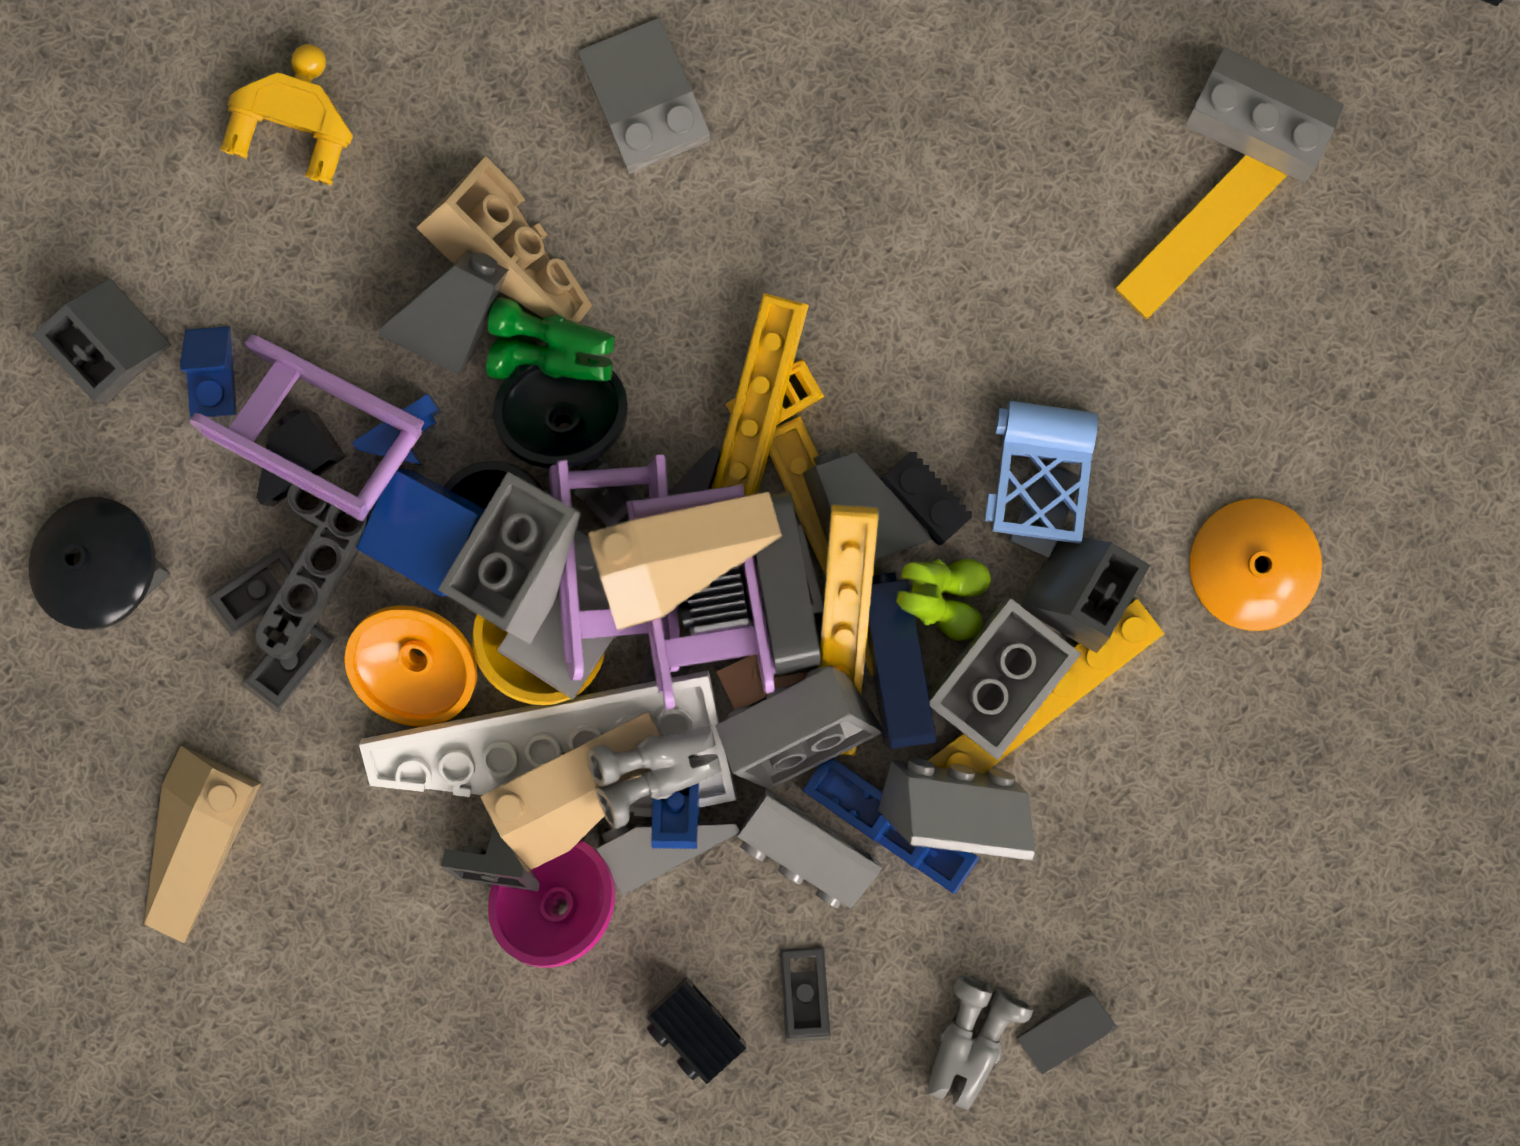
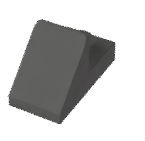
[441,825,540,891]

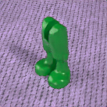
[486,297,615,381]

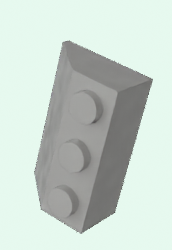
[1185,47,1344,183]
[928,598,1081,760]
[715,666,884,790]
[878,758,1035,860]
[737,788,882,909]

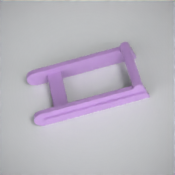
[190,334,424,521]
[549,454,679,681]
[626,484,776,710]

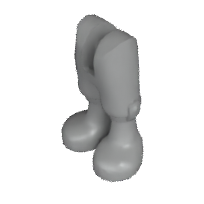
[588,727,722,829]
[926,975,1034,1111]

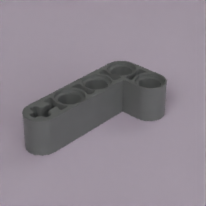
[256,484,369,660]
[755,491,820,677]

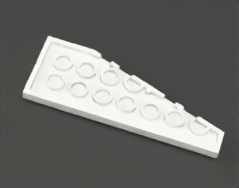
[359,670,737,817]

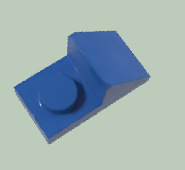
[180,326,237,418]
[352,394,441,466]
[651,783,700,849]

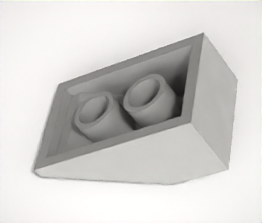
[578,18,710,174]
[438,472,580,644]
[497,530,615,700]

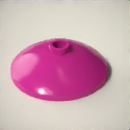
[488,840,615,968]

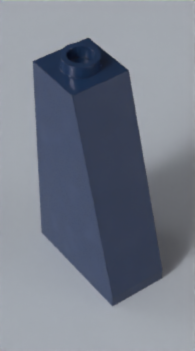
[867,572,936,749]

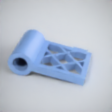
[984,401,1098,544]

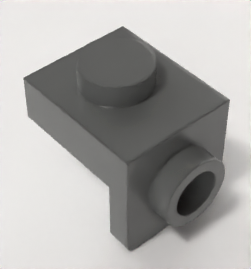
[570,457,644,527]

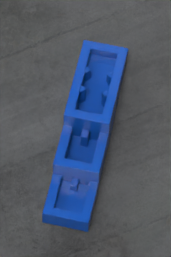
[803,758,980,894]

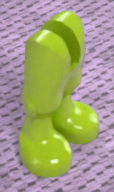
[896,558,991,641]

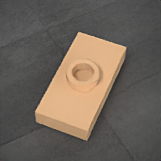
[716,654,810,710]

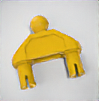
[219,44,353,186]

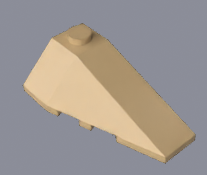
[417,156,592,323]
[588,492,782,630]
[480,711,662,870]
[144,745,262,943]

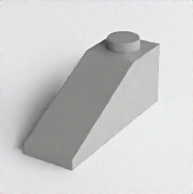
[597,820,740,896]

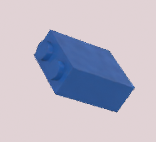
[356,469,485,597]

